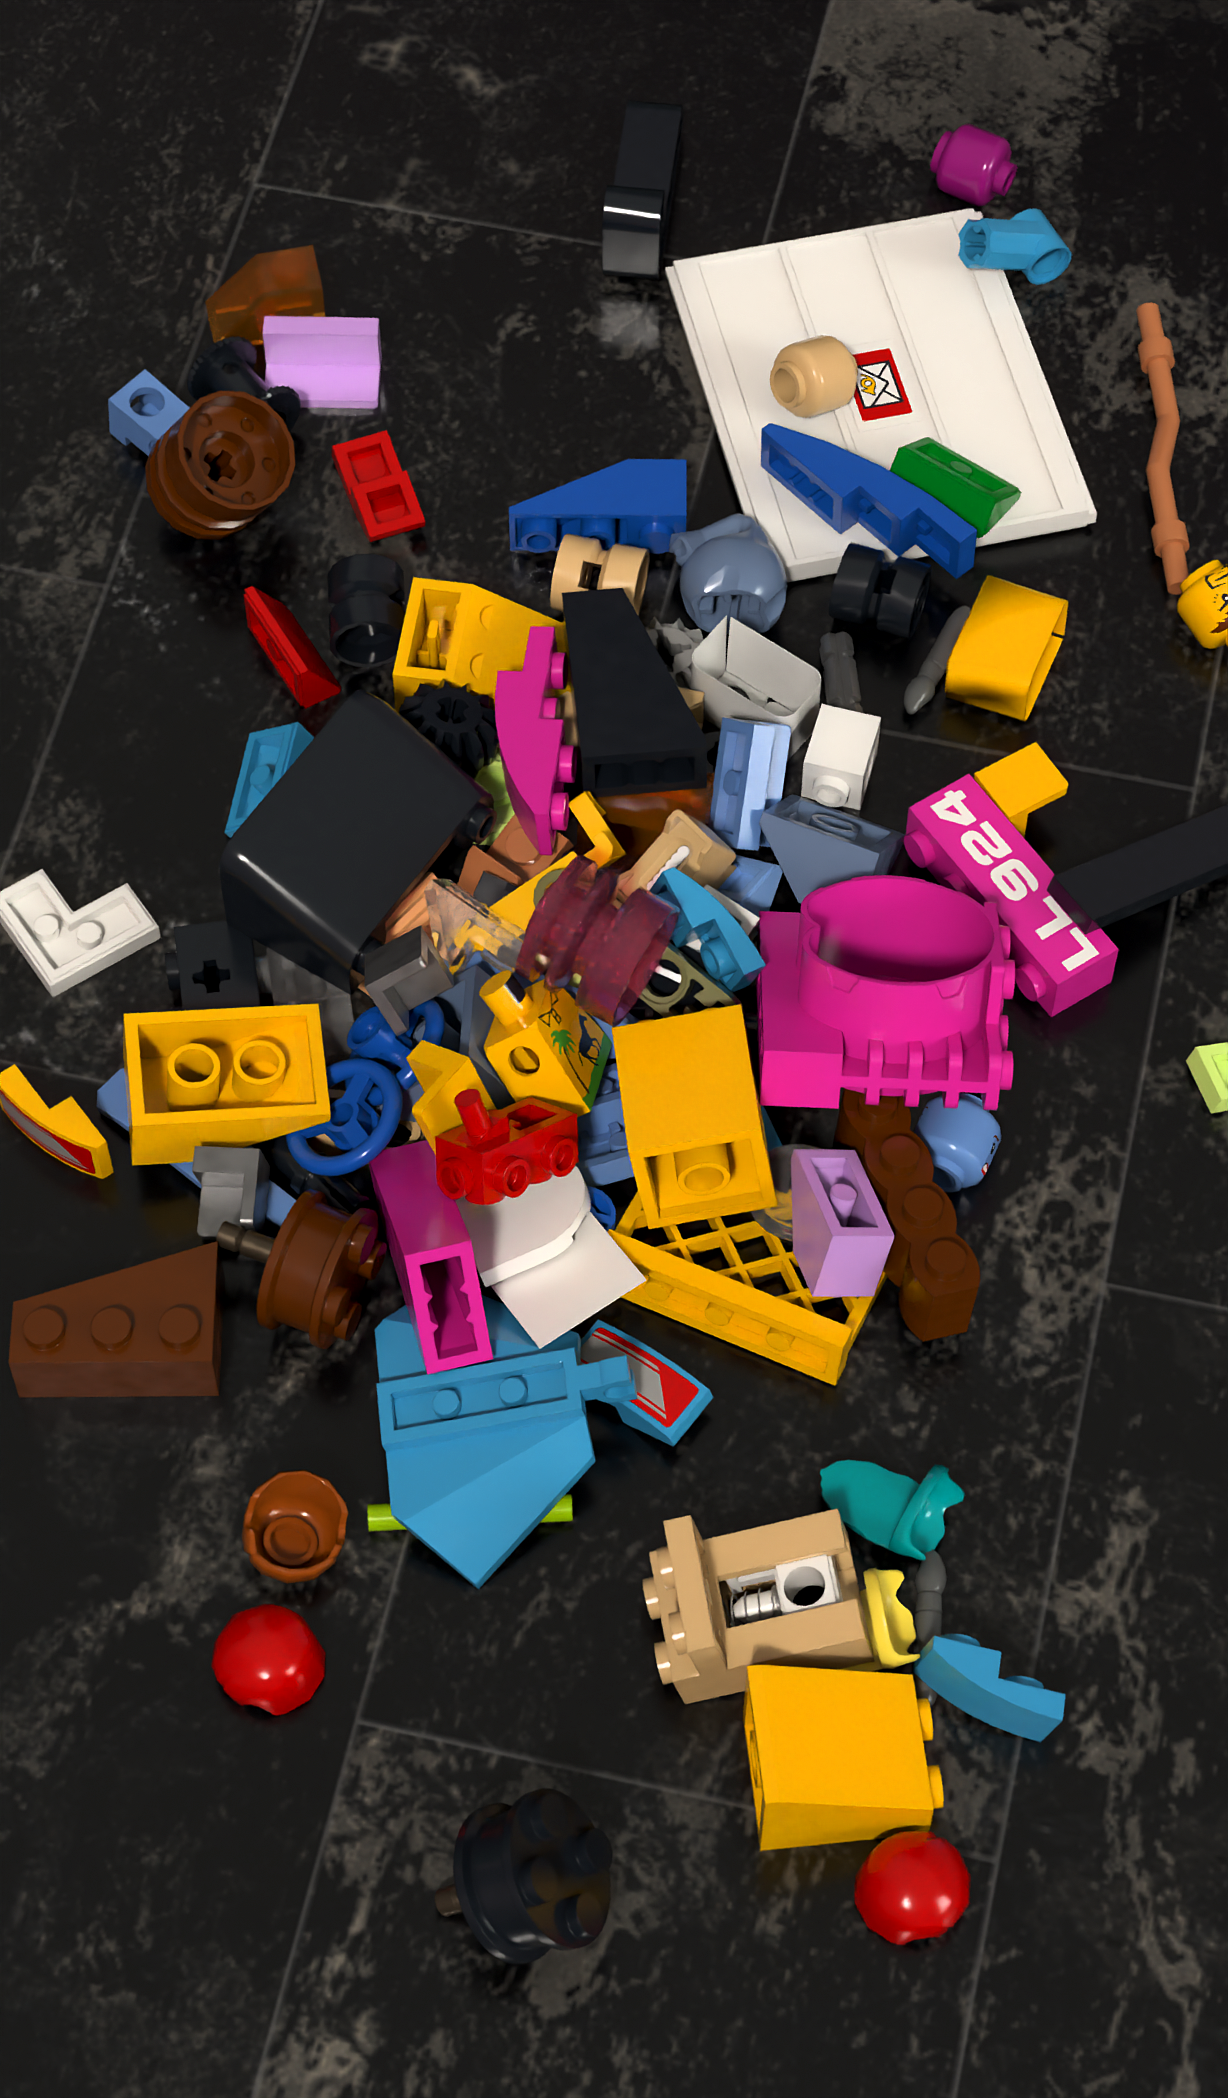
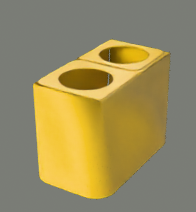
[945,575,1068,721]

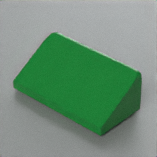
[890,437,1022,538]

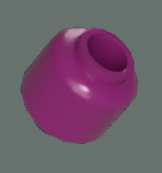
[930,124,1017,207]

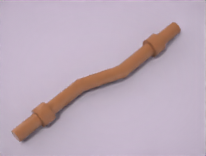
[1136,303,1190,595]

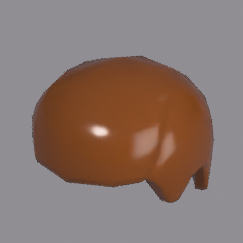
[242,1470,348,1583]

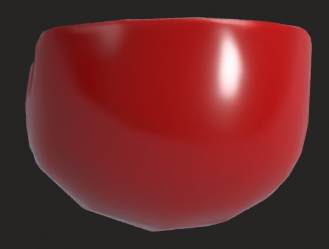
[212,1604,325,1715]
[855,1830,971,1945]

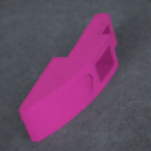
[495,626,577,856]

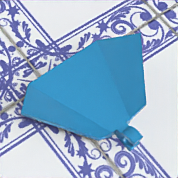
[375,1295,638,1589]

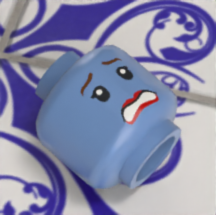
[913,1093,1001,1192]

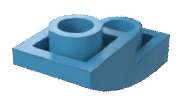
[648,867,766,992]
[913,1634,1066,1742]

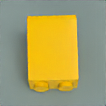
[612,1004,778,1229]
[743,1665,944,1851]

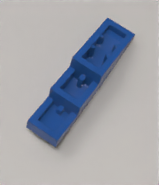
[761,423,977,579]

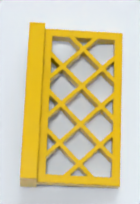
[607,1191,887,1386]

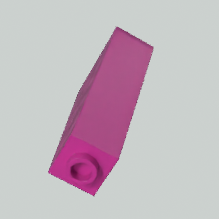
[369,1140,493,1375]

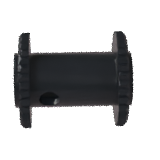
[187,336,301,432]

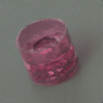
[515,854,680,1027]

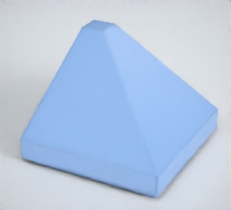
[717,855,783,932]

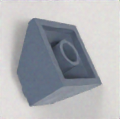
[759,794,905,904]

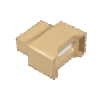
[609,810,737,933]

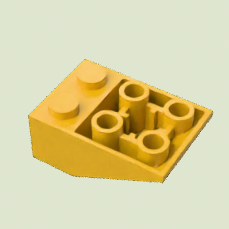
[392,577,571,713]

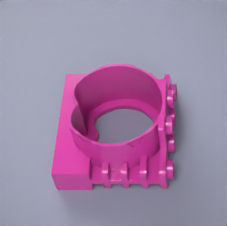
[756,875,1015,1111]

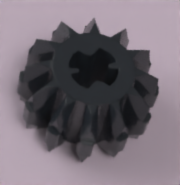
[399,678,499,779]

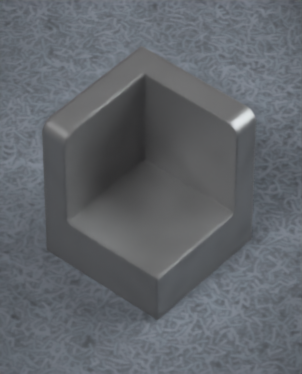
[364,925,454,1036]
[192,1146,270,1240]

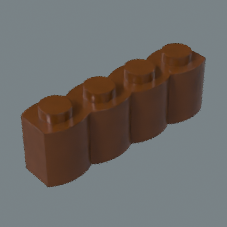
[833,1088,980,1342]

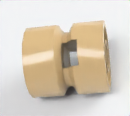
[550,533,649,616]

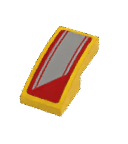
[0,1064,114,1179]

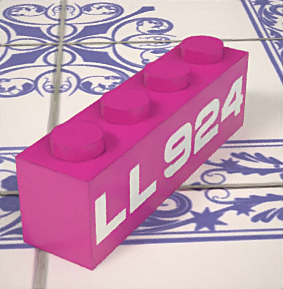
[904,774,1119,1017]

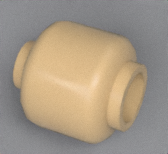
[770,335,858,418]

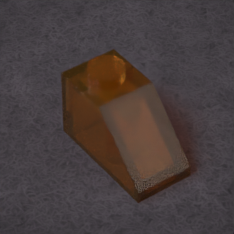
[205,245,325,345]

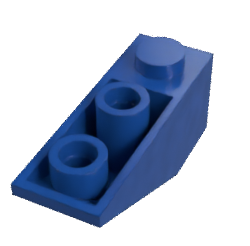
[509,459,687,554]

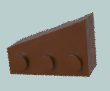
[8,1241,225,1397]

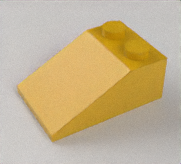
[123,1004,331,1166]

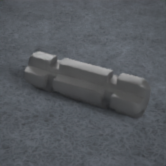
[819,631,863,713]

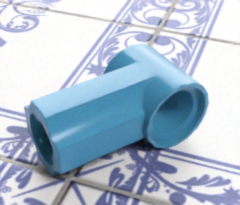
[958,208,1072,285]

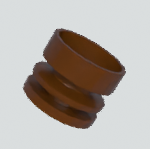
[145,390,296,540]

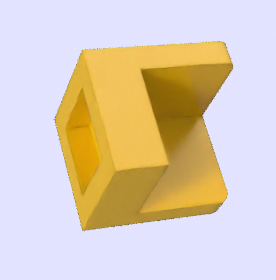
[974,742,1068,837]

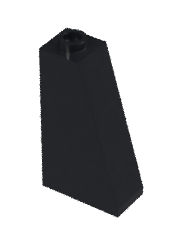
[562,588,707,798]

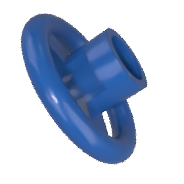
[344,999,445,1106]
[286,1058,403,1176]

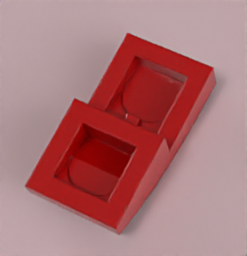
[332,430,426,542]

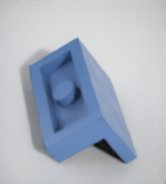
[708,717,791,851]

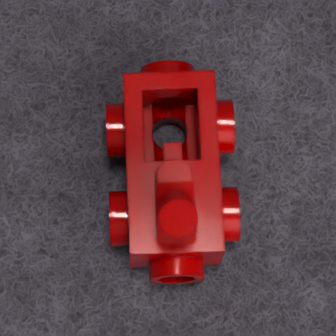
[435,1089,579,1205]

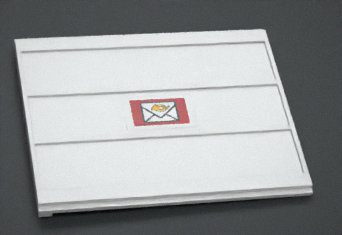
[665,208,1097,582]

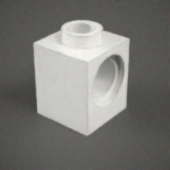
[801,704,881,810]

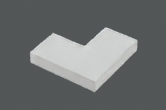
[0,869,161,997]

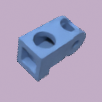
[108,369,189,456]

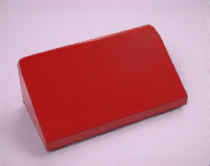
[244,586,341,709]

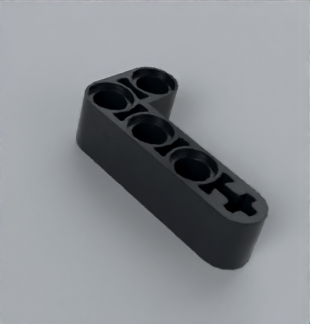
[602,100,683,280]

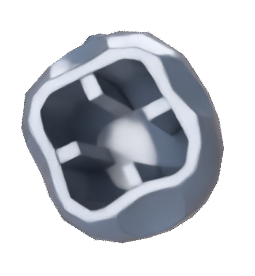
[669,513,787,634]

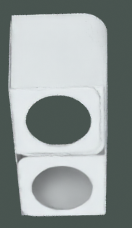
[690,616,821,761]

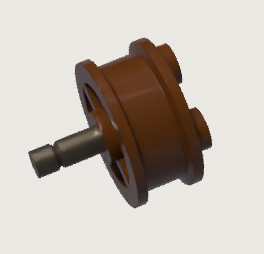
[216,1189,387,1349]

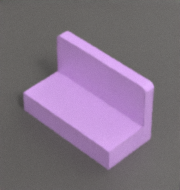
[263,316,382,409]

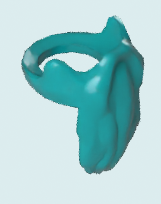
[820,1460,965,1561]

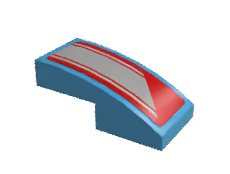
[580,1320,713,1447]

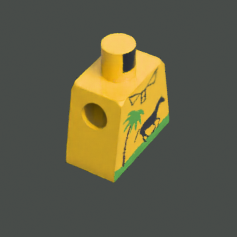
[479,970,612,1117]

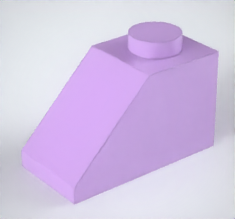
[791,1149,895,1298]

